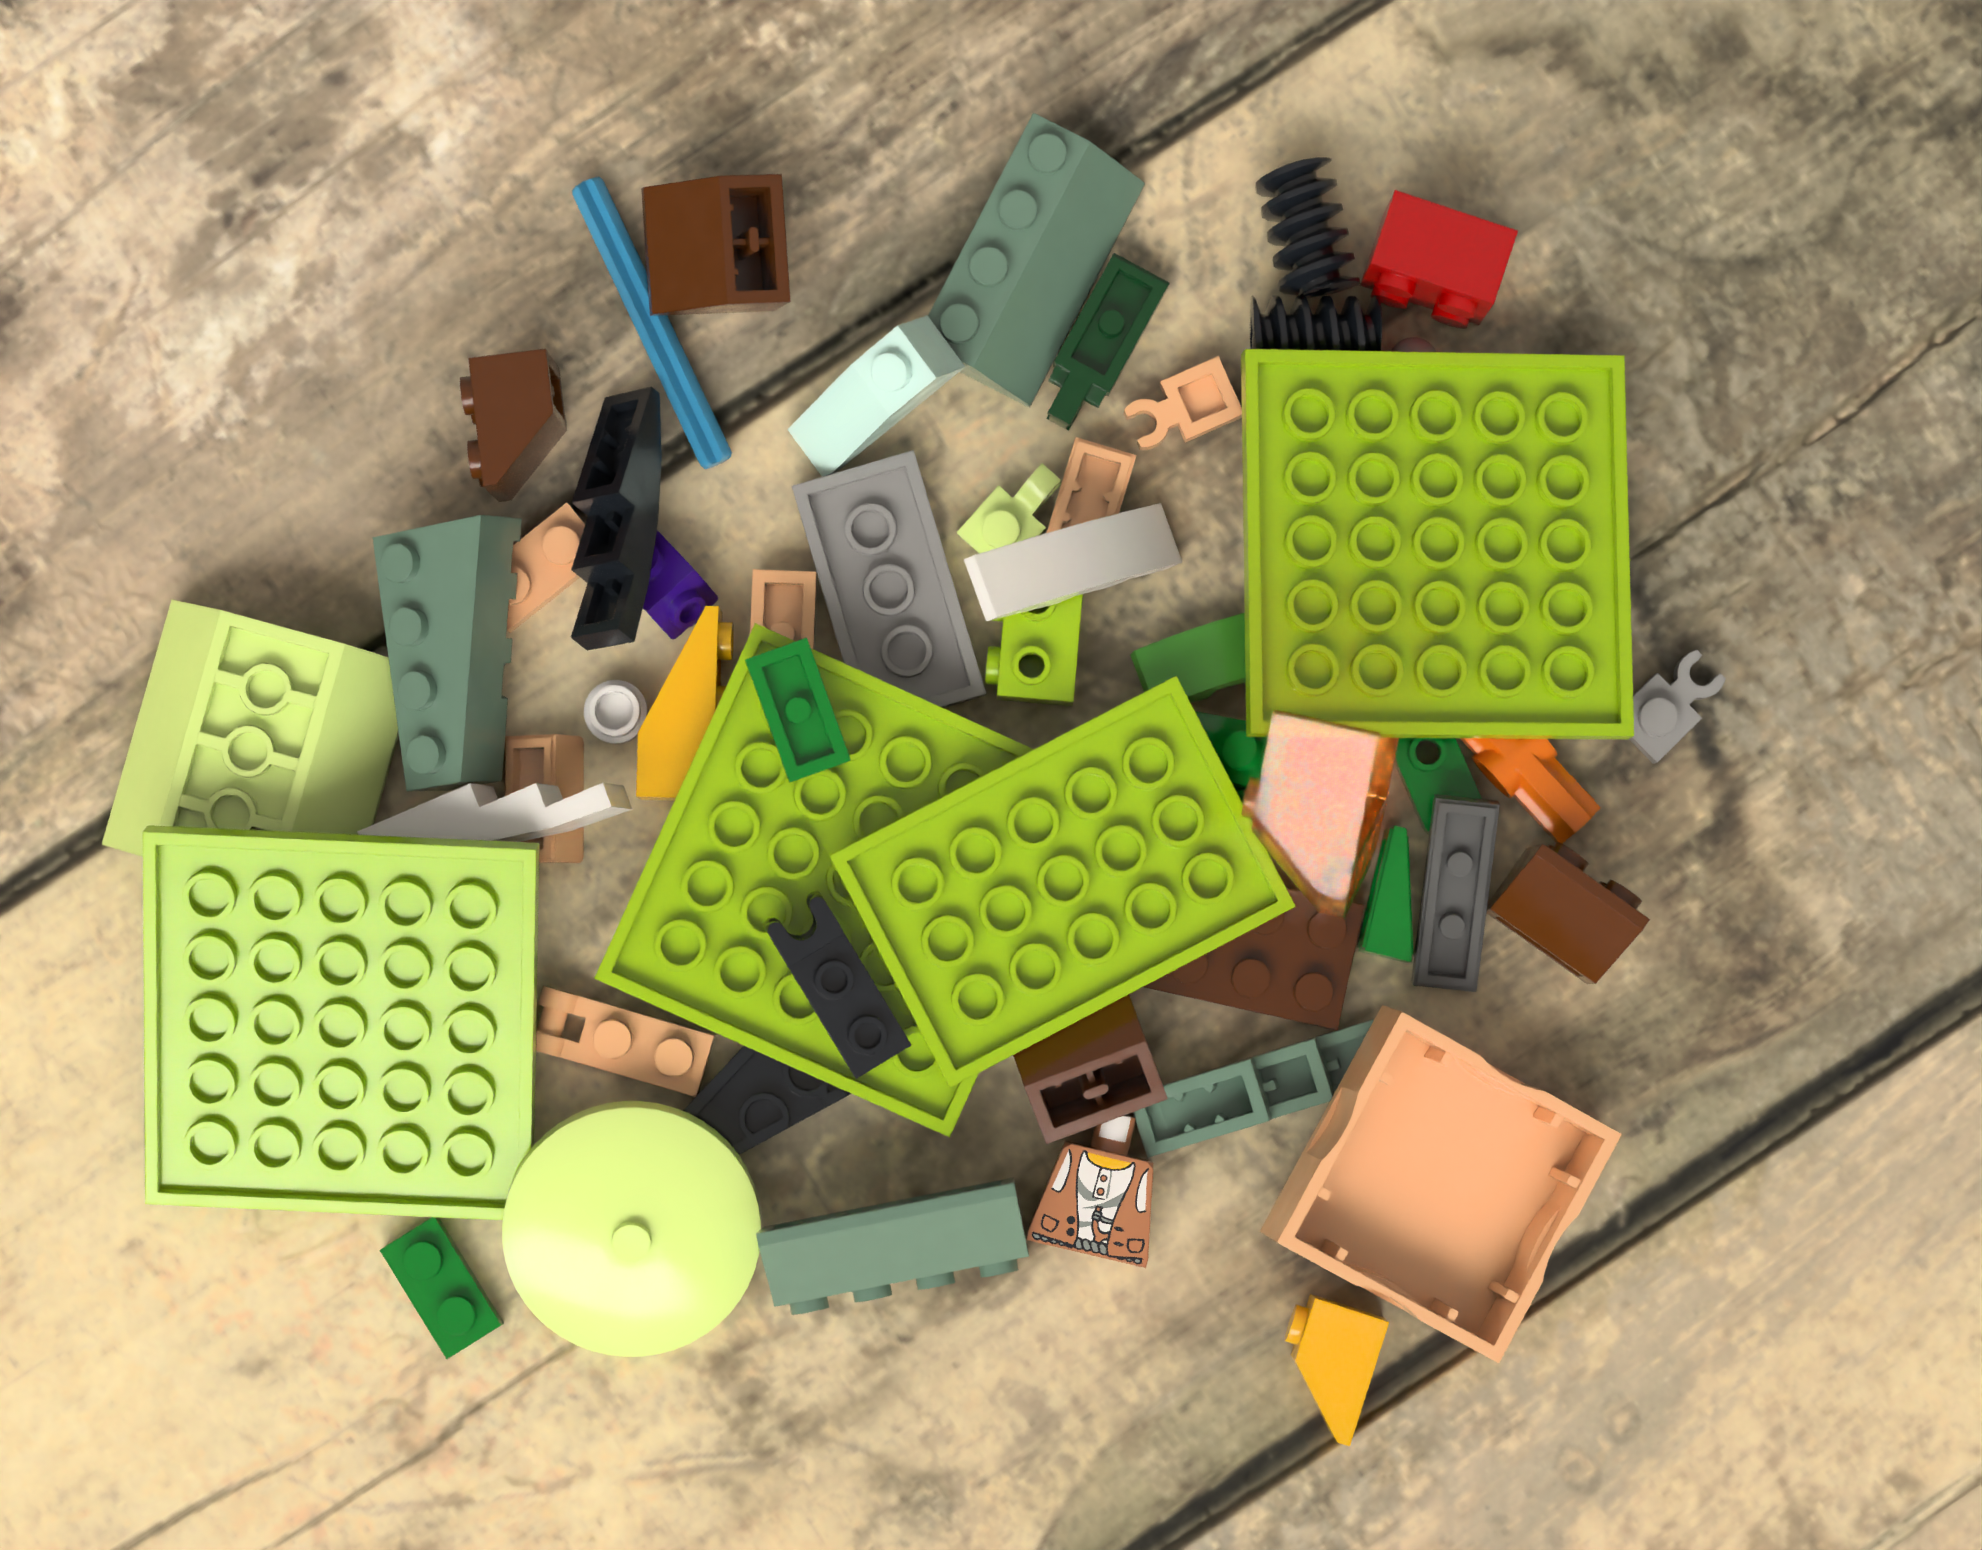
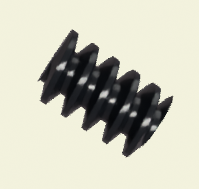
[1255,157,1360,298]
[1250,296,1382,351]

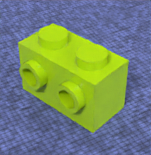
[985,594,1083,706]

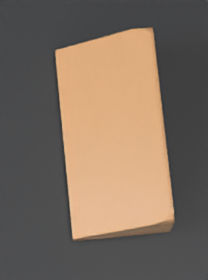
[505,734,584,863]

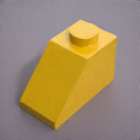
[1285,1294,1389,1446]

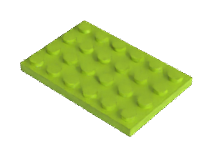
[829,676,1296,1088]

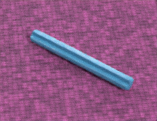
[572,177,732,469]

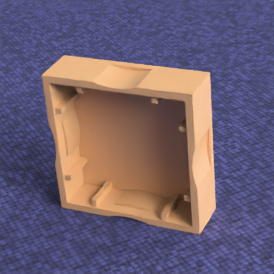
[1260,1005,1622,1363]

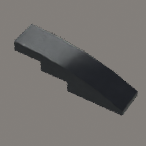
[571,386,662,651]

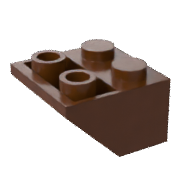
[641,174,791,316]
[460,349,567,502]
[1487,842,1650,984]
[1013,994,1168,1144]

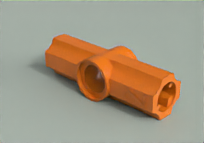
[1460,738,1601,844]

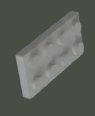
[792,450,986,708]

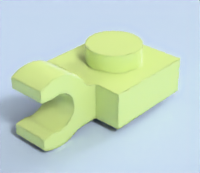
[956,464,1061,553]

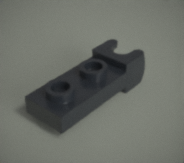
[763,891,911,1079]

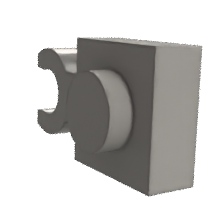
[1629,650,1726,764]

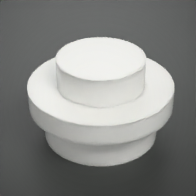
[584,680,648,744]

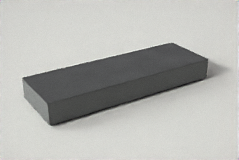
[1411,794,1500,992]

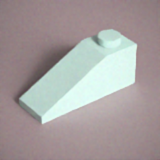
[787,315,965,477]

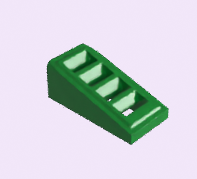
[1356,825,1413,963]

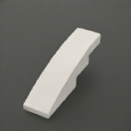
[964,503,1182,621]
[357,783,633,842]

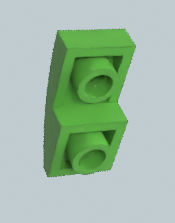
[1130,613,1246,703]

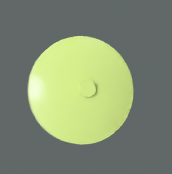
[502,1101,761,1357]

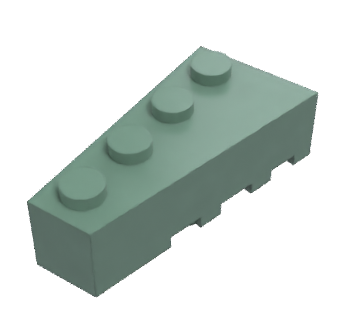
[372,515,522,792]

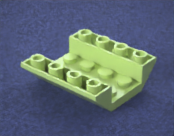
[102,599,399,857]

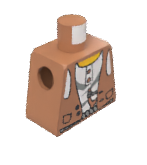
[1026,1115,1153,1268]

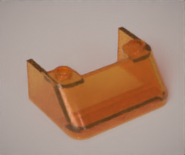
[1242,710,1400,918]

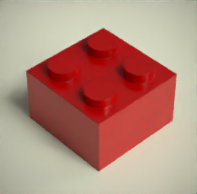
[1359,190,1518,329]

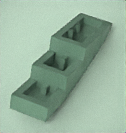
[1133,1019,1374,1158]

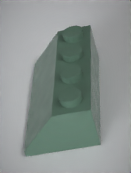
[928,113,1145,408]
[756,1177,1029,1315]

